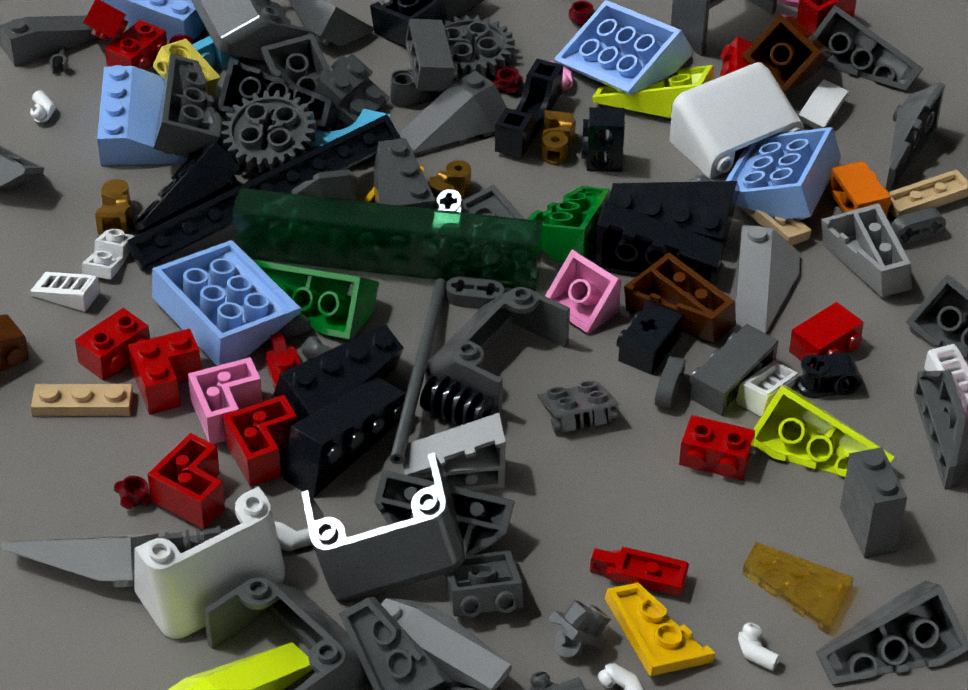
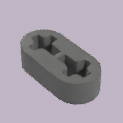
[890,208,946,245]
[446,276,504,309]
[655,356,686,409]

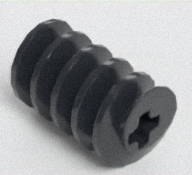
[420,375,494,426]

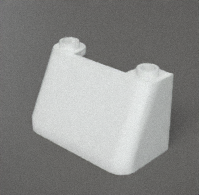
[669,62,804,179]
[134,486,285,639]

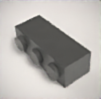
[406,19,458,91]
[689,324,778,416]

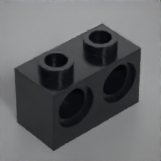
[581,107,625,172]

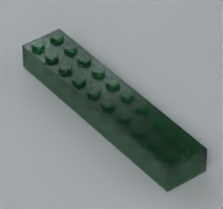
[232,188,543,291]

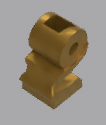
[541,110,576,165]
[428,160,471,209]
[95,179,133,234]

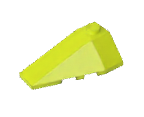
[592,65,714,118]
[753,385,895,477]
[168,642,313,690]

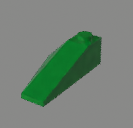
[524,186,610,264]
[256,260,379,340]

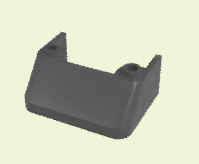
[191,0,309,62]
[671,0,777,56]
[425,287,570,417]
[301,452,465,602]
[204,577,370,690]

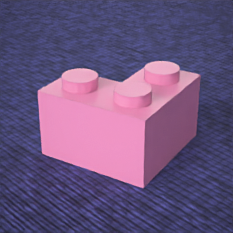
[188,357,262,444]

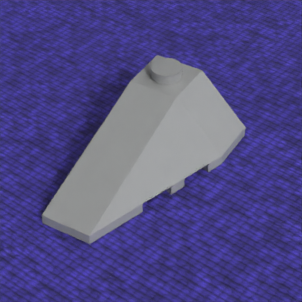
[734,225,800,334]
[2,533,159,587]
[381,598,512,690]

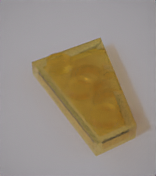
[742,542,853,635]

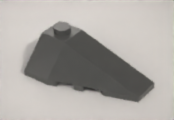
[815,581,968,684]

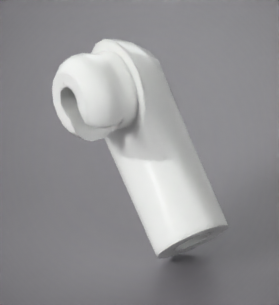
[30,90,56,123]
[738,623,780,671]
[598,663,644,690]

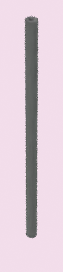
[390,278,447,464]

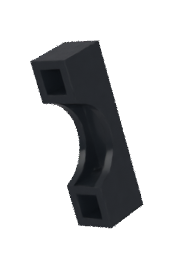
[495,58,563,159]

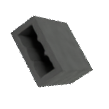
[840,447,907,558]

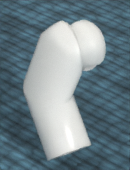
[275,521,312,551]

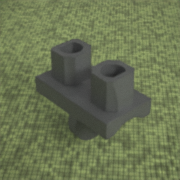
[548,600,611,658]

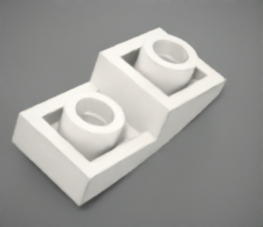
[798,79,849,129]
[82,229,135,280]

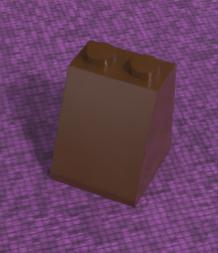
[742,14,833,94]

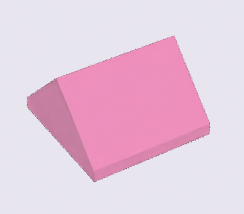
[545,250,621,334]

